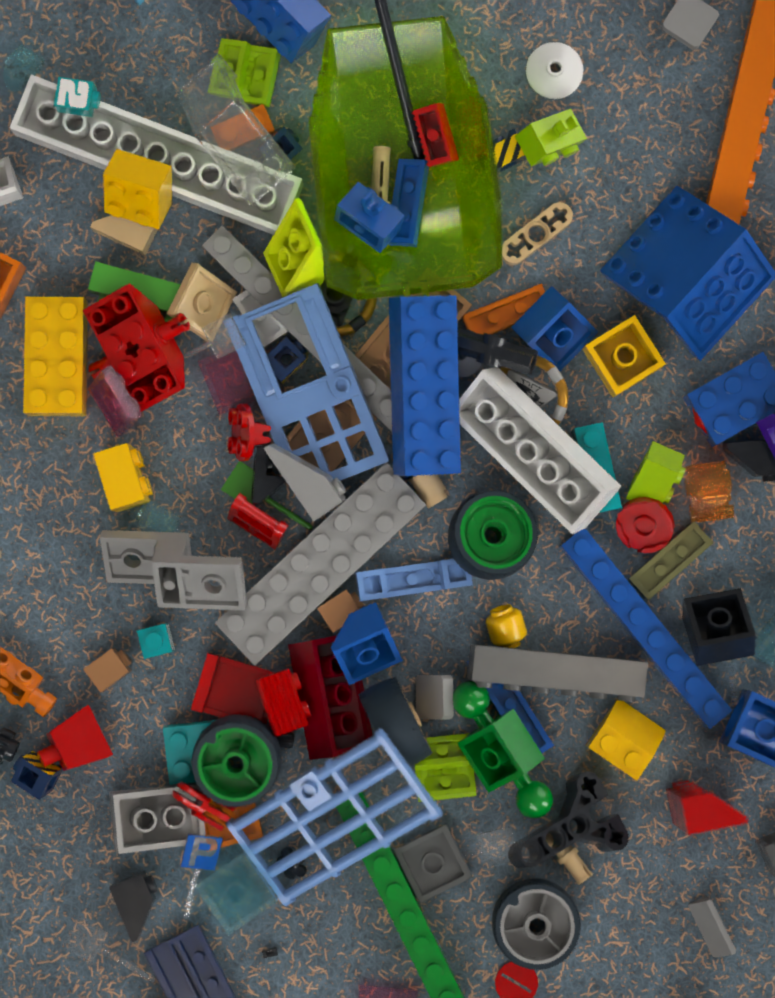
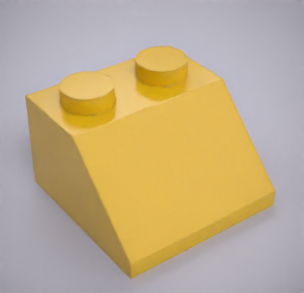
[586,698,666,781]

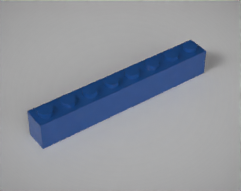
[559,529,733,729]

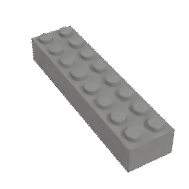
[215,462,426,666]

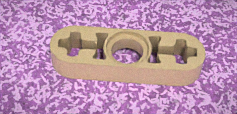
[501,202,573,265]

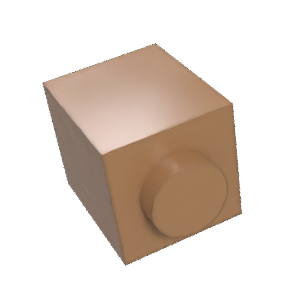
[317,589,364,633]
[83,648,132,693]

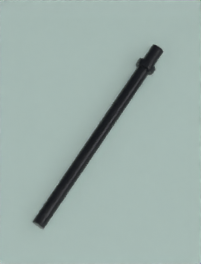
[374,0,425,160]

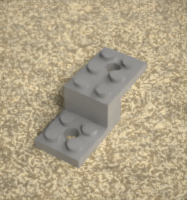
[100,530,247,610]

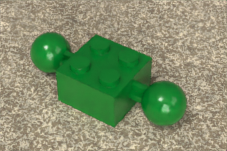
[453,681,553,819]

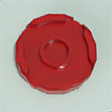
[615,497,675,554]

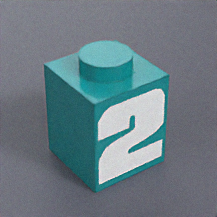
[54,77,101,117]
[137,623,175,659]

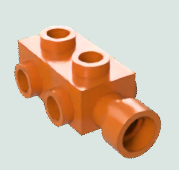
[0,647,58,717]

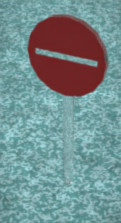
[495,961,538,998]

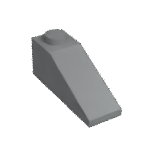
[263,443,347,521]

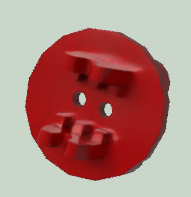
[227,403,271,462]

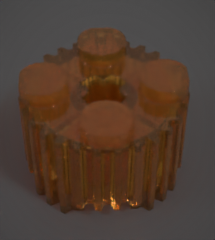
[684,461,734,523]

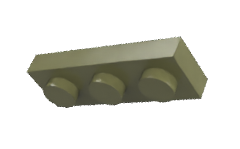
[628,521,713,601]

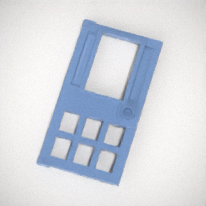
[224,283,390,499]

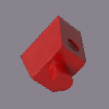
[37,705,113,771]

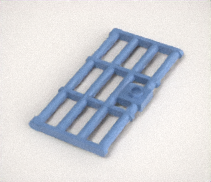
[226,728,442,906]

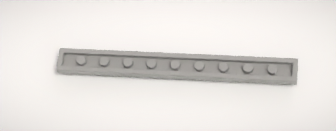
[202,226,392,433]

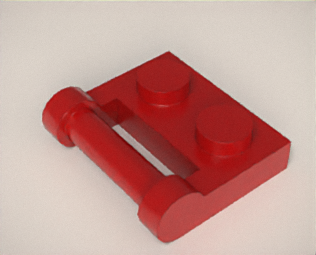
[227,493,289,550]

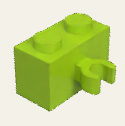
[515,108,587,166]
[626,441,686,504]

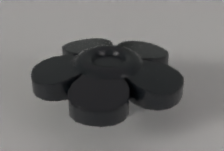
[276,847,307,879]

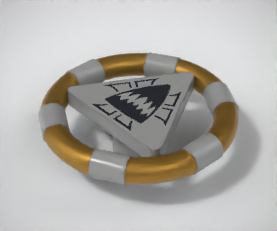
[499,356,568,425]

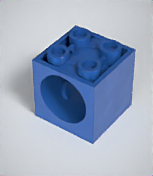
[719,689,775,768]

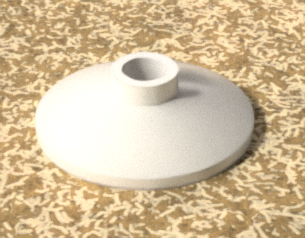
[526,42,583,99]

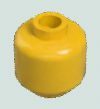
[486,604,527,648]

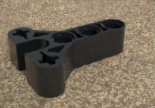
[508,771,629,868]

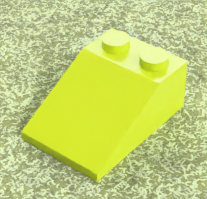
[263,198,324,298]

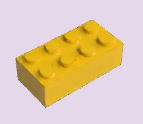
[23,297,88,416]

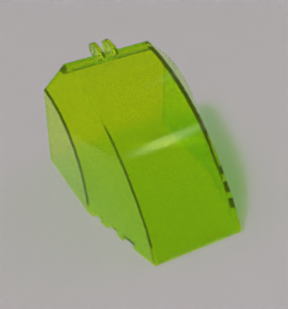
[308,16,502,300]

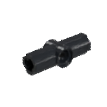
[457,327,538,375]

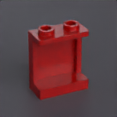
[191,653,274,725]

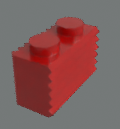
[412,103,459,167]
[255,668,311,737]

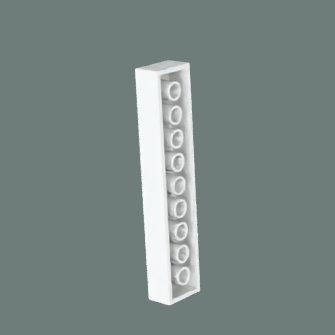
[10,74,304,235]

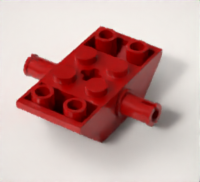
[82,284,190,414]

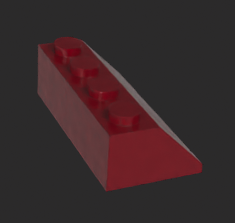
[288,635,373,760]

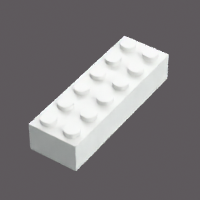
[459,367,621,534]

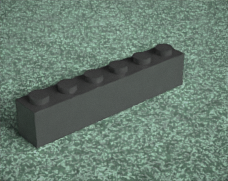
[467,644,648,702]

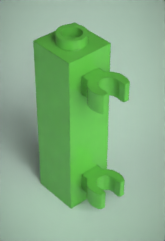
[88,262,181,322]

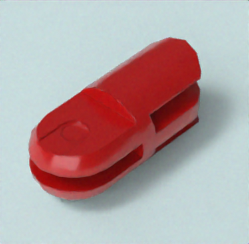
[172,781,236,832]

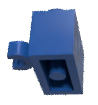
[334,182,405,253]

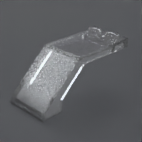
[176,54,296,205]

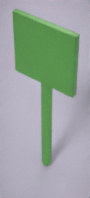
[221,461,313,530]

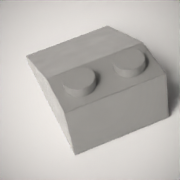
[109,784,206,854]

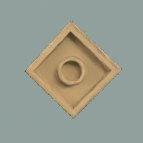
[167,263,237,343]

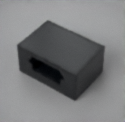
[262,947,278,959]

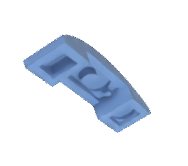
[355,559,473,602]

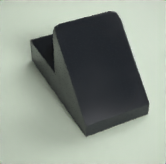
[251,446,287,508]

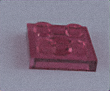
[88,365,142,438]

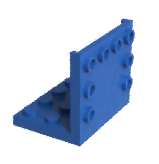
[600,186,775,361]

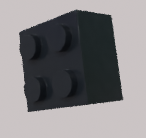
[682,588,756,666]

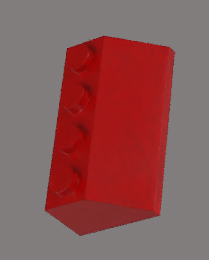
[666,780,748,835]

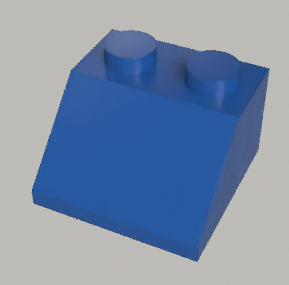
[511,286,598,371]
[331,602,403,685]

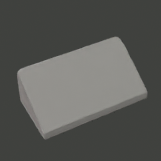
[688,896,736,957]

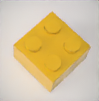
[103,149,172,229]
[582,315,666,398]
[93,443,153,513]

